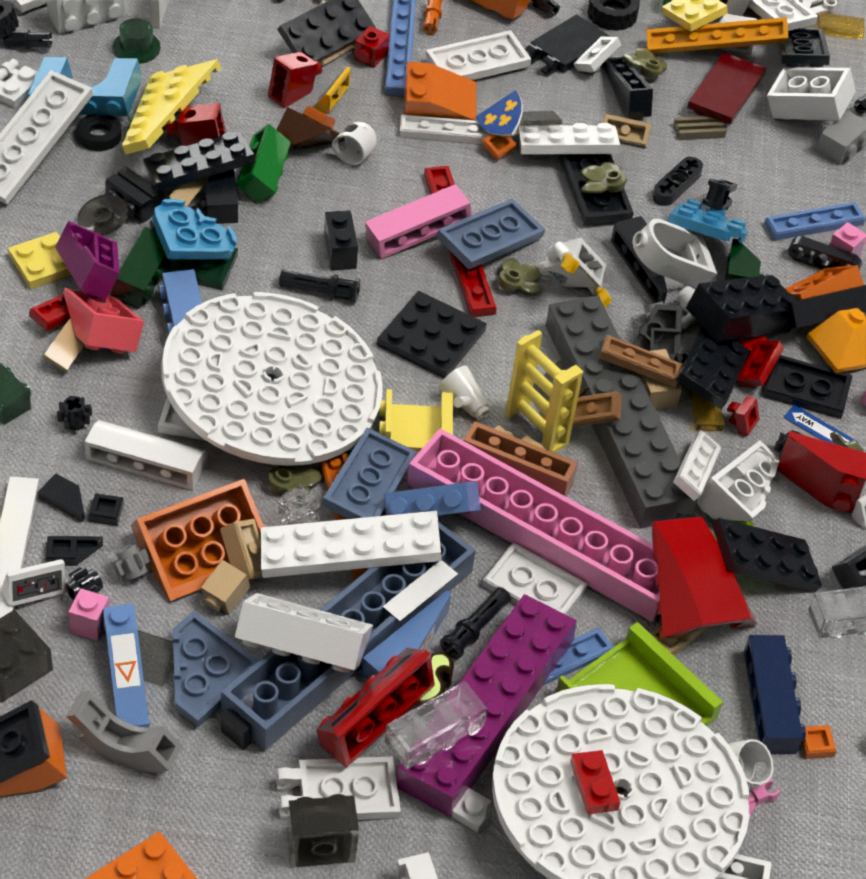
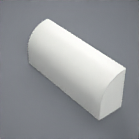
[84,420,209,491]

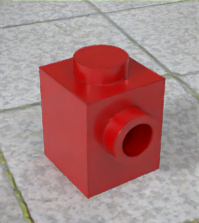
[354,26,390,68]

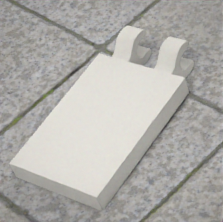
[276,756,401,822]

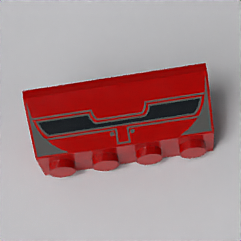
[316,648,435,768]

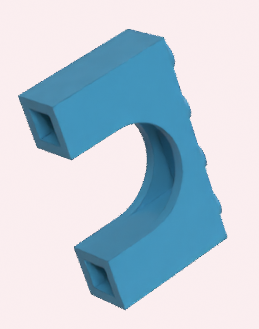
[28,57,142,116]

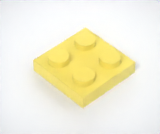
[662,0,728,32]
[8,232,71,289]

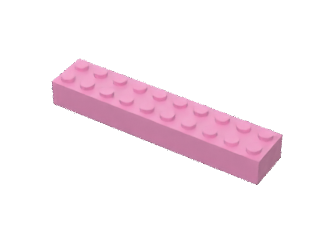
[407,428,660,622]

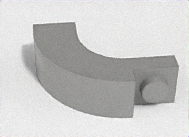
[66,690,182,772]

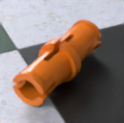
[422,0,443,35]

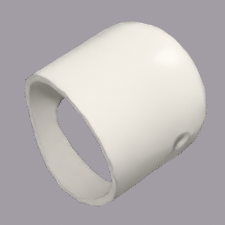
[332,121,377,166]
[728,739,774,786]

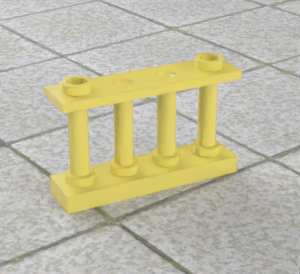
[505,330,583,453]

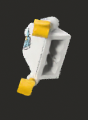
[539,238,612,308]

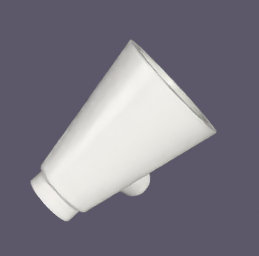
[439,365,490,420]

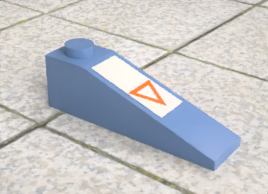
[361,590,452,680]
[103,604,150,727]

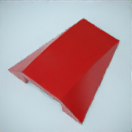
[651,516,758,639]

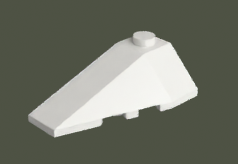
[697,440,779,521]

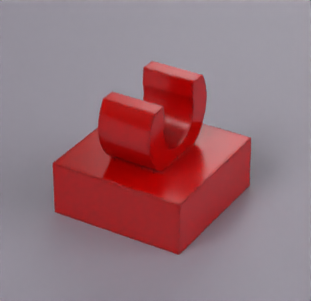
[727,396,760,436]

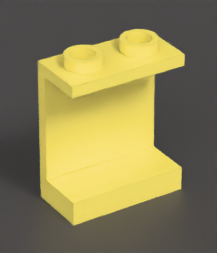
[379,389,453,451]

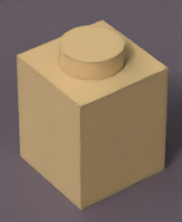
[201,560,250,614]

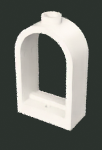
[633,219,717,288]

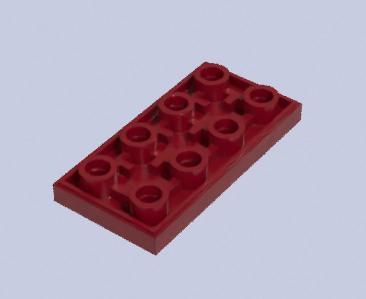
[687,52,767,124]

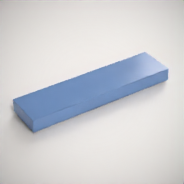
[764,202,866,241]
[543,627,613,686]

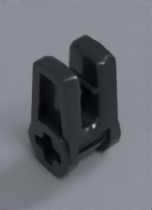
[702,179,738,210]

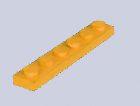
[647,17,789,54]

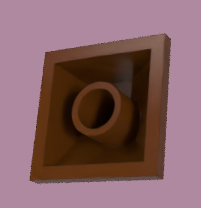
[276,107,345,149]

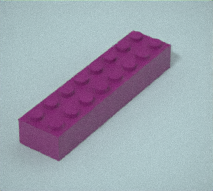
[397,594,577,818]

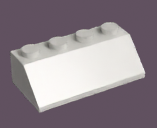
[234,593,373,673]

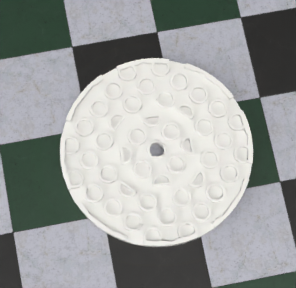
[161,292,383,466]
[492,684,750,879]

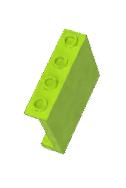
[556,622,723,726]

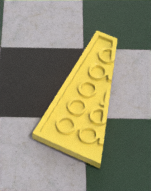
[122,59,221,154]

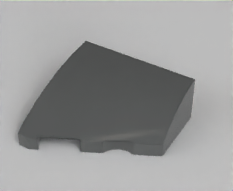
[633,304,682,360]

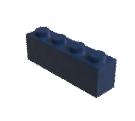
[744,635,806,754]

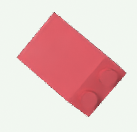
[63,288,144,354]

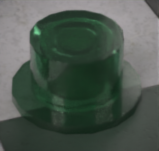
[113,18,161,64]

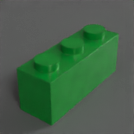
[236,124,291,203]

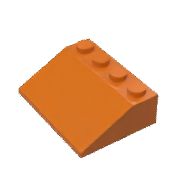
[131,479,264,602]

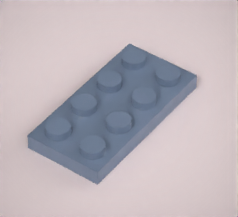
[436,199,545,269]
[321,428,417,519]

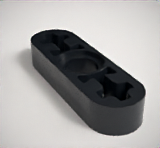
[652,157,703,206]
[788,236,862,271]

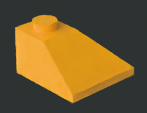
[806,308,866,373]

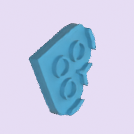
[152,199,237,260]
[668,199,748,243]

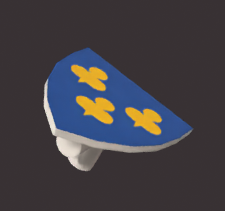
[476,90,523,136]

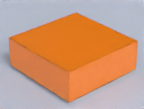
[303,106,336,128]
[482,134,517,161]
[801,725,837,759]

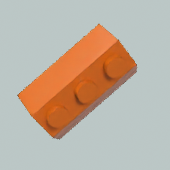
[785,265,864,326]

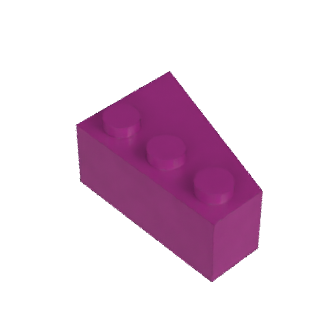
[55,221,120,301]

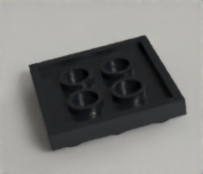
[377,290,487,378]

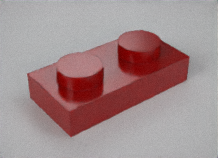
[737,341,784,386]
[570,750,621,815]

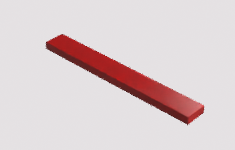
[424,166,497,317]

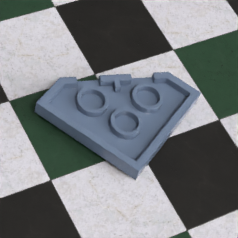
[173,611,259,727]

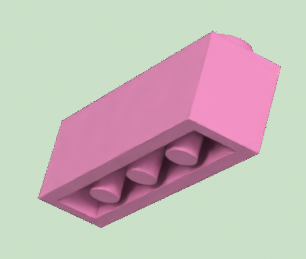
[365,184,471,259]

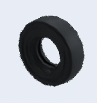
[77,114,122,151]

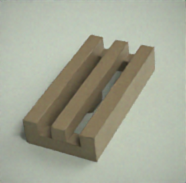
[673,116,727,140]

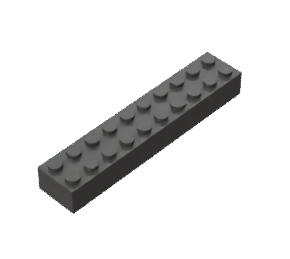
[545,295,698,529]

